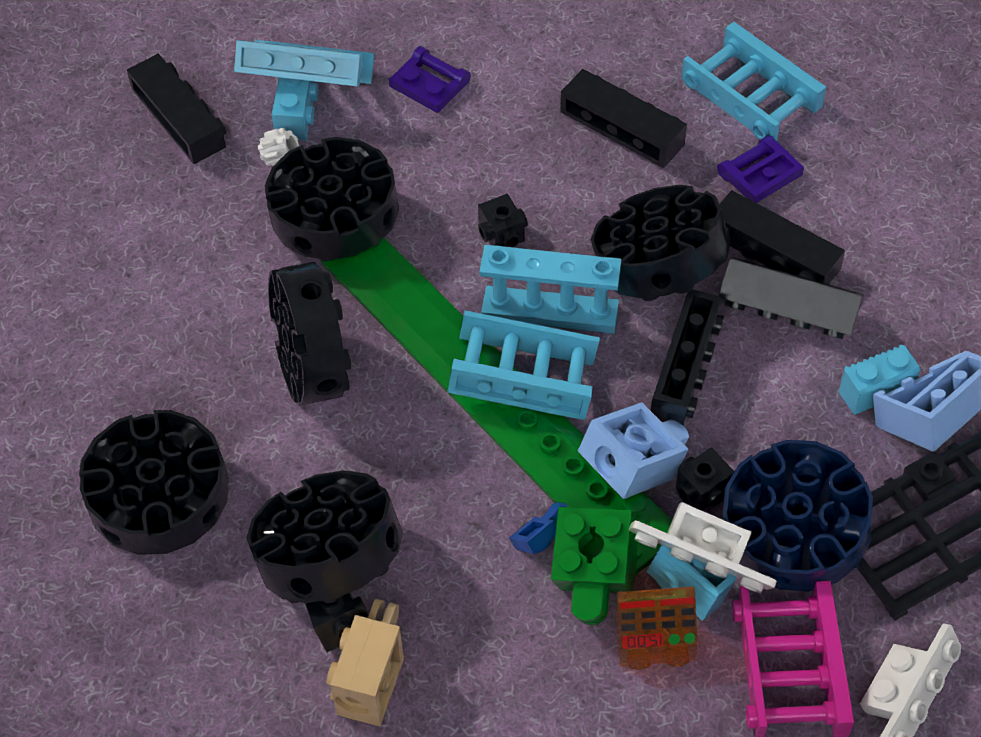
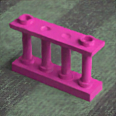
[732,581,854,737]

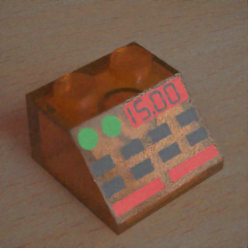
[614,587,697,670]

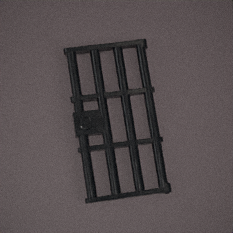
[856,432,981,621]

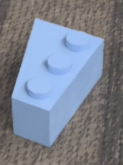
[873,351,981,452]

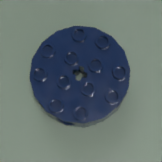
[723,440,873,592]

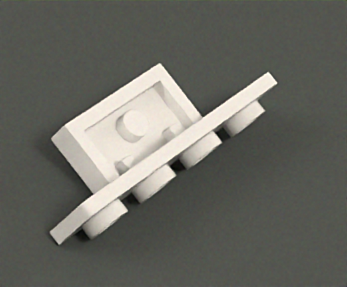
[629,502,777,593]
[860,623,961,737]

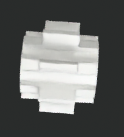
[258,128,299,166]

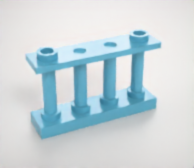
[681,22,826,141]
[234,39,375,86]
[479,245,621,334]
[447,310,600,420]

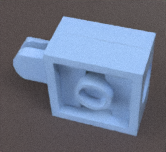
[578,402,689,499]

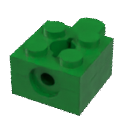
[551,507,639,626]

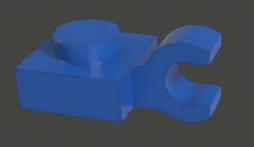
[509,502,568,554]

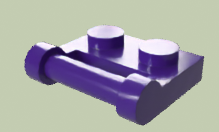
[389,46,471,113]
[717,135,804,203]

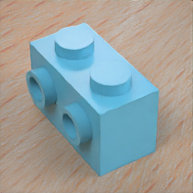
[272,77,318,141]

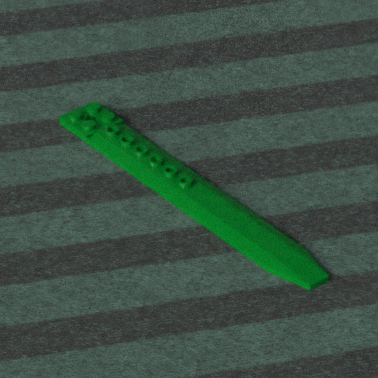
[321,238,672,576]

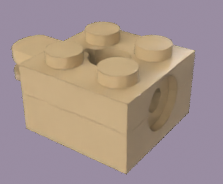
[327,599,404,727]

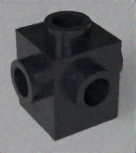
[478,193,528,248]
[676,447,734,511]
[305,592,369,653]

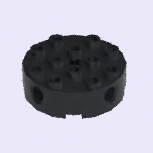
[265,137,399,261]
[590,185,731,301]
[268,262,351,406]
[79,410,229,555]
[246,470,403,603]

